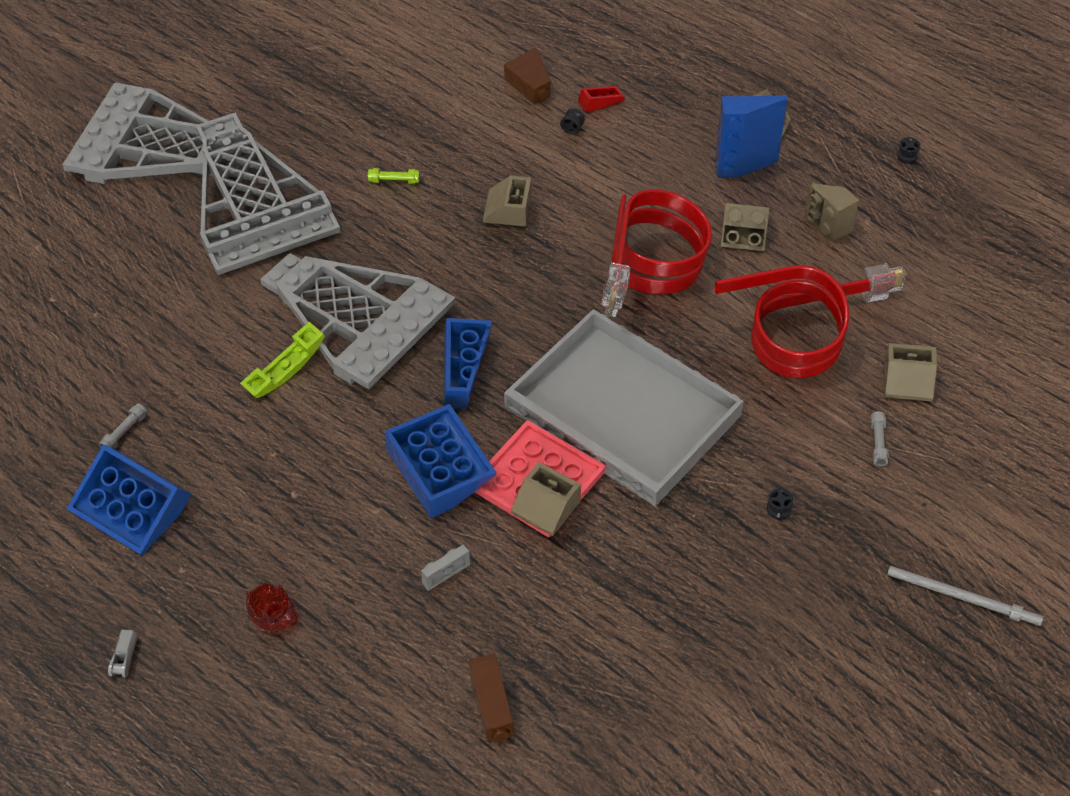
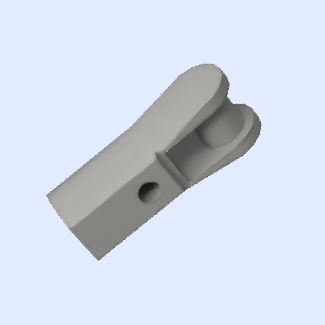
[108,630,138,678]

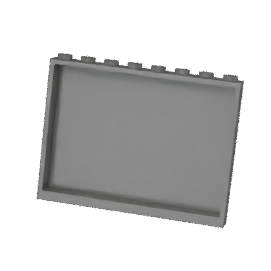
[504,309,743,506]

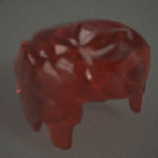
[246,583,298,632]

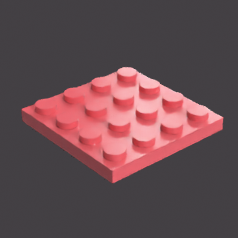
[474,420,606,538]

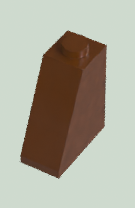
[504,48,550,105]
[469,653,513,742]

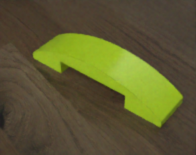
[240,322,325,398]

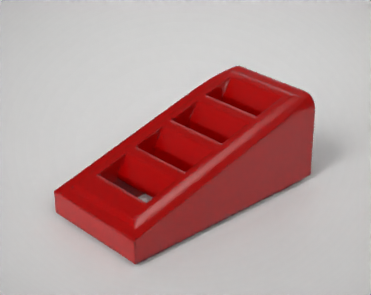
[578,86,625,112]

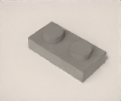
[421,544,470,591]

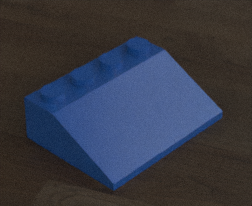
[715,96,788,177]
[385,404,496,519]
[66,444,192,555]

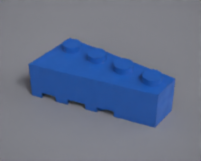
[444,318,492,409]

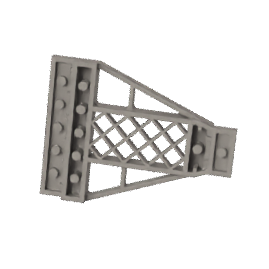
[62,82,250,184]
[195,113,341,276]
[260,253,456,389]

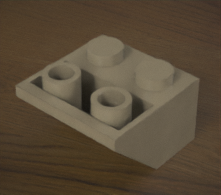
[483,176,532,226]
[805,183,859,242]
[720,203,770,251]
[884,343,937,401]
[511,462,581,536]

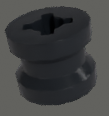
[560,108,585,135]
[897,137,921,164]
[767,488,793,520]

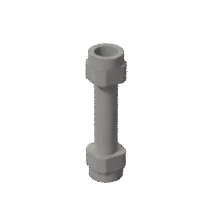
[99,404,148,448]
[870,411,889,467]

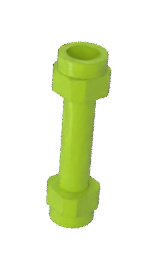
[368,168,420,184]

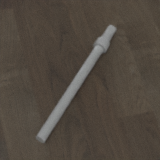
[887,565,1044,626]

